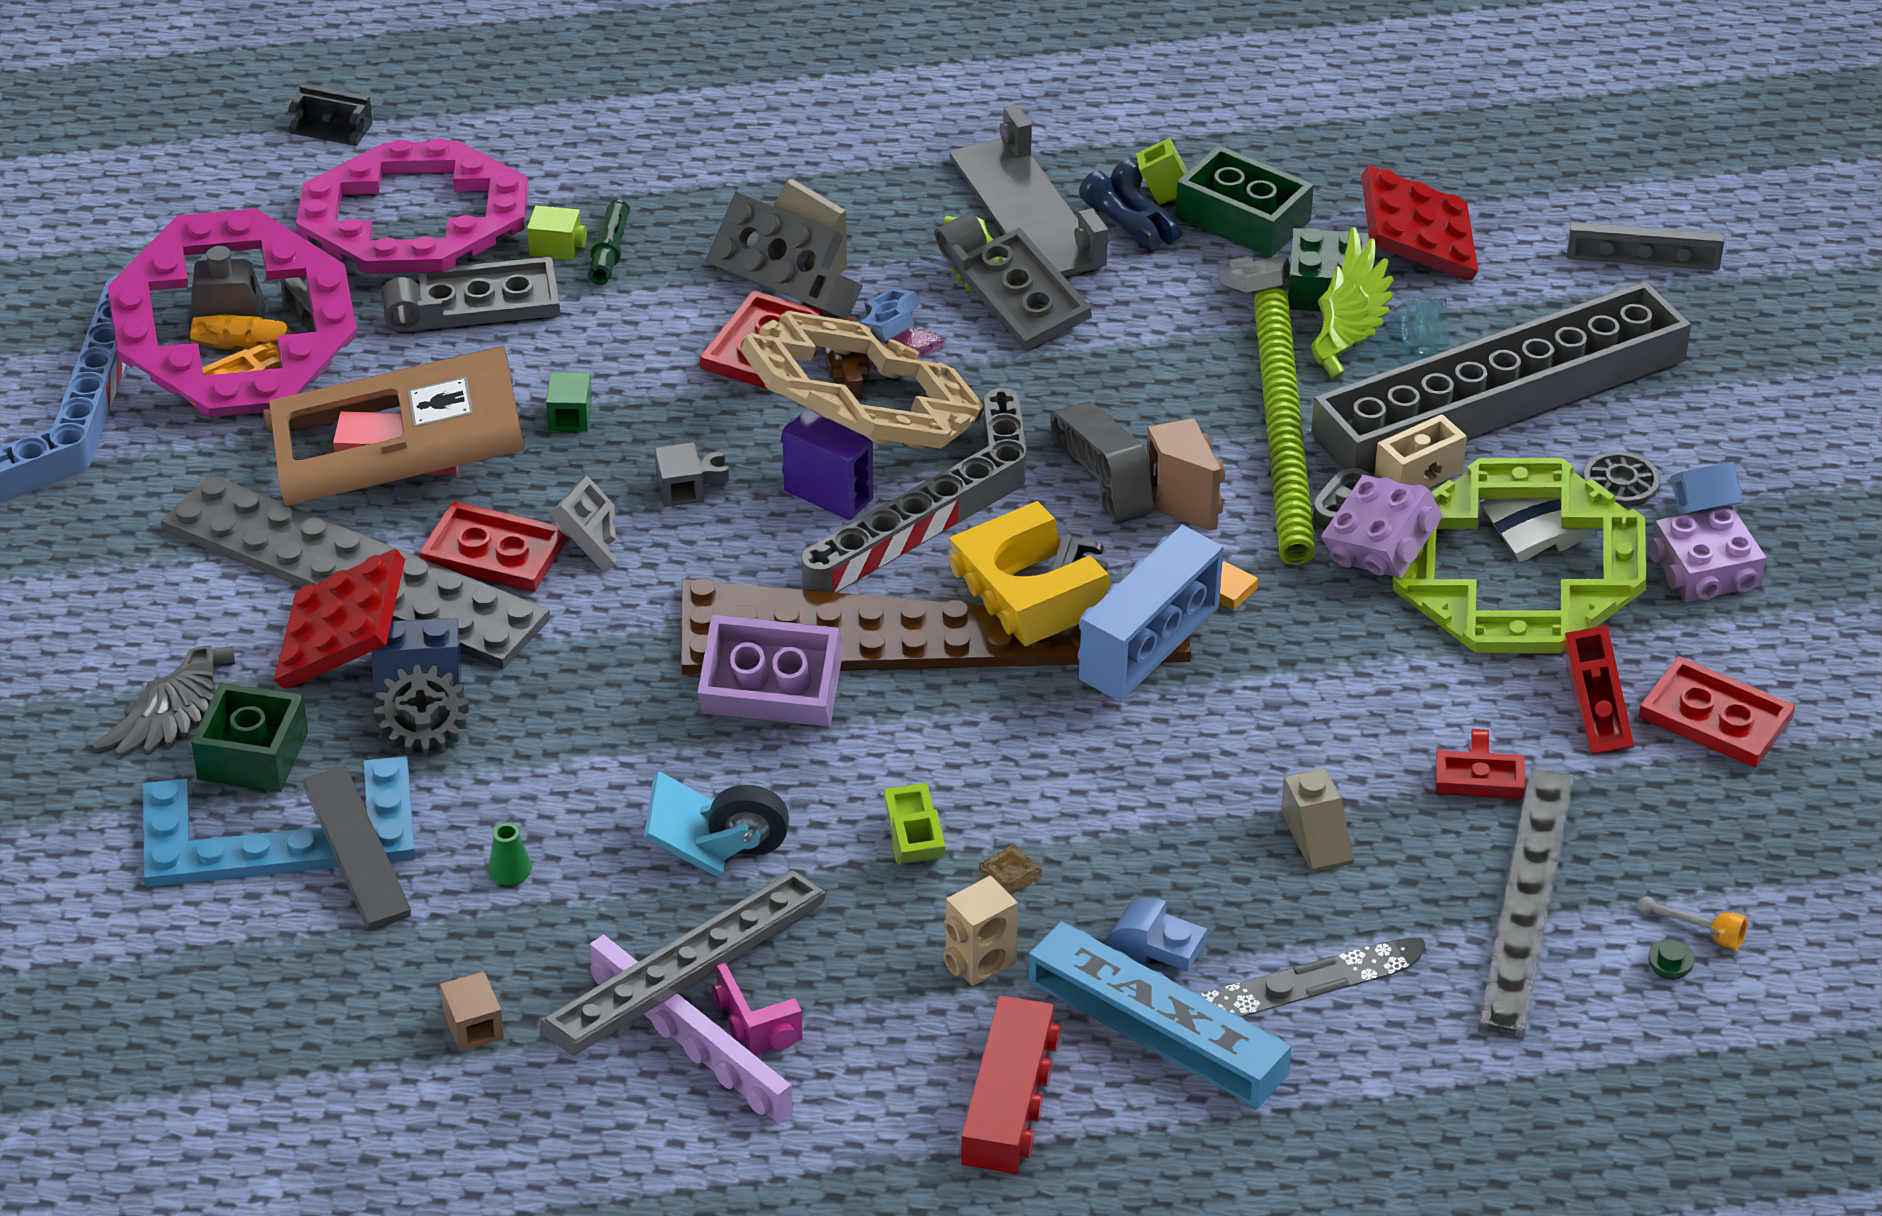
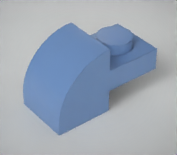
[1105,898,1207,971]

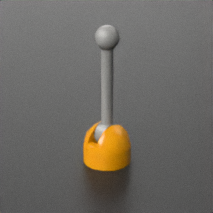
[1638,896,1748,951]

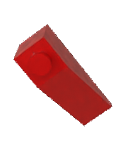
[1564,625,1634,755]

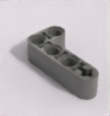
[1050,401,1153,524]

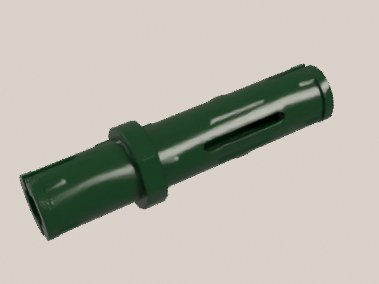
[588,199,630,285]

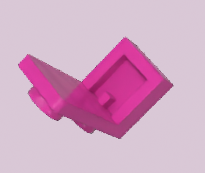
[711,963,803,1055]

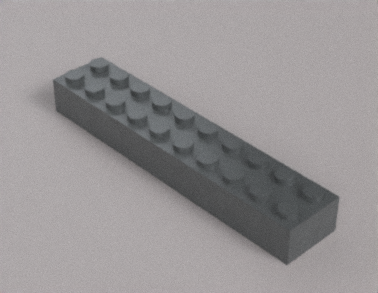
[1311,281,1691,474]

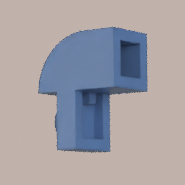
[1670,462,1743,516]

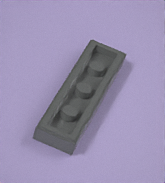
[1567,222,1724,271]
[303,765,411,931]

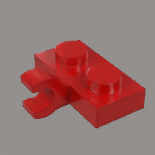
[1435,729,1525,799]

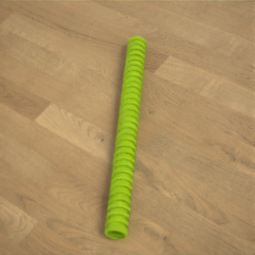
[1254,287,1316,565]

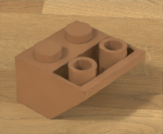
[1147,418,1225,530]

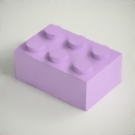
[698,615,843,727]

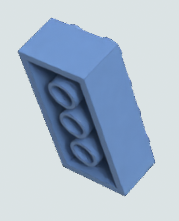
[1078,525,1224,702]

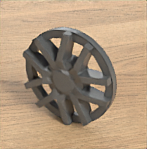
[1583,451,1660,505]

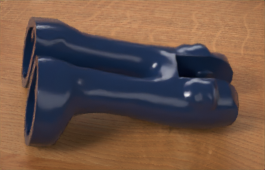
[1079,159,1181,251]

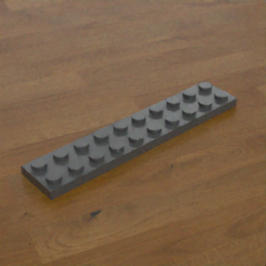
[161,474,550,670]

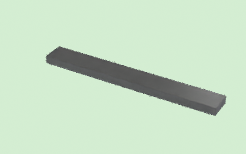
[540,870,826,1056]

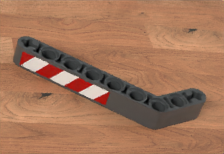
[801,388,1026,592]

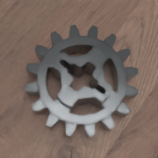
[374,664,469,757]

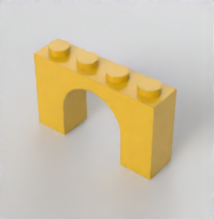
[948,501,1111,646]

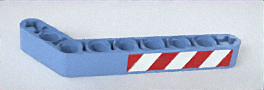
[0,274,126,502]

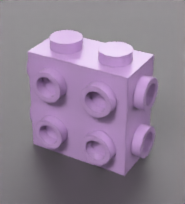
[1321,475,1443,578]
[1649,505,1766,602]

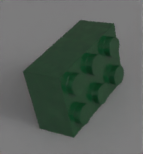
[1175,145,1314,258]

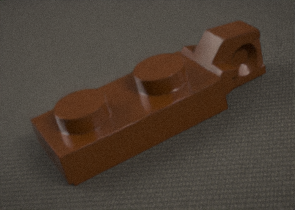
[822,316,869,399]

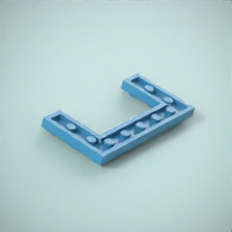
[143,756,416,888]

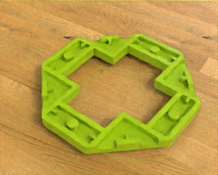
[1392,457,1646,653]

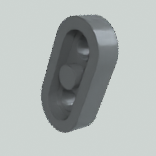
[1313,468,1372,528]

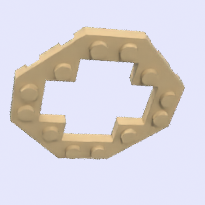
[740,311,984,449]

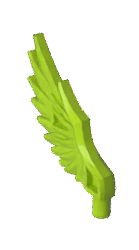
[1311,227,1394,380]

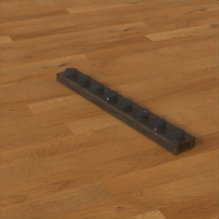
[1478,768,1574,1041]

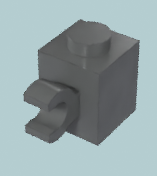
[654,442,729,507]

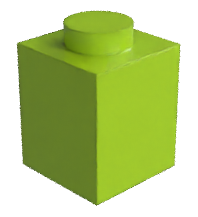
[1136,137,1188,205]
[527,205,587,261]

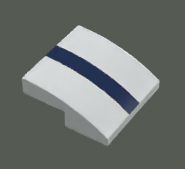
[1479,498,1595,562]

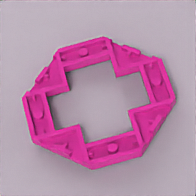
[296,138,529,274]
[108,208,356,417]

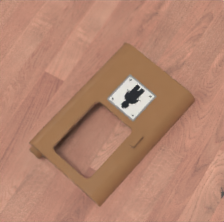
[263,345,525,506]

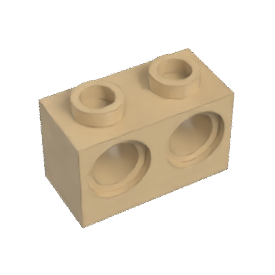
[943,875,1018,986]

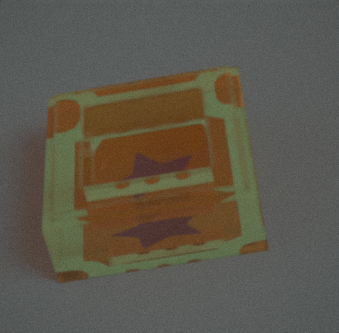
[979,844,1042,895]

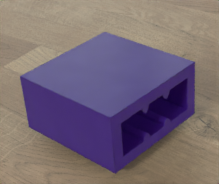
[781,409,874,520]

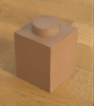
[440,971,504,1052]

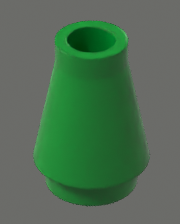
[487,822,532,886]

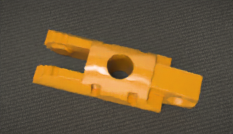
[190,315,292,351]

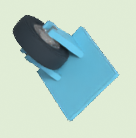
[644,771,789,877]

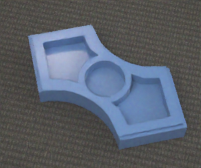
[859,288,920,341]

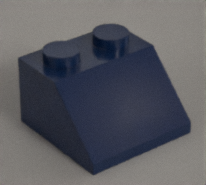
[371,618,462,713]

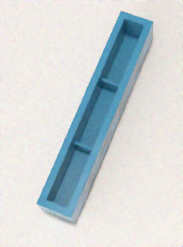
[1028,921,1292,1109]

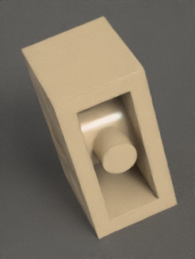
[1374,414,1467,489]

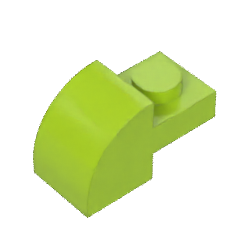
[883,783,946,865]

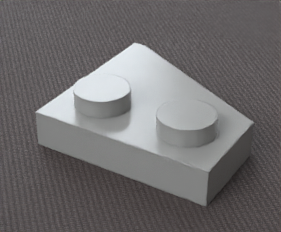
[1218,255,1290,293]
[550,475,617,572]

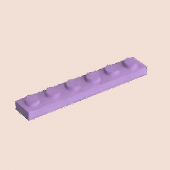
[590,935,793,1123]

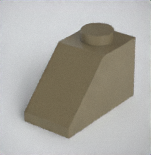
[1281,768,1354,873]

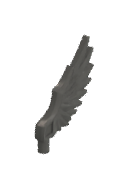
[93,645,235,758]

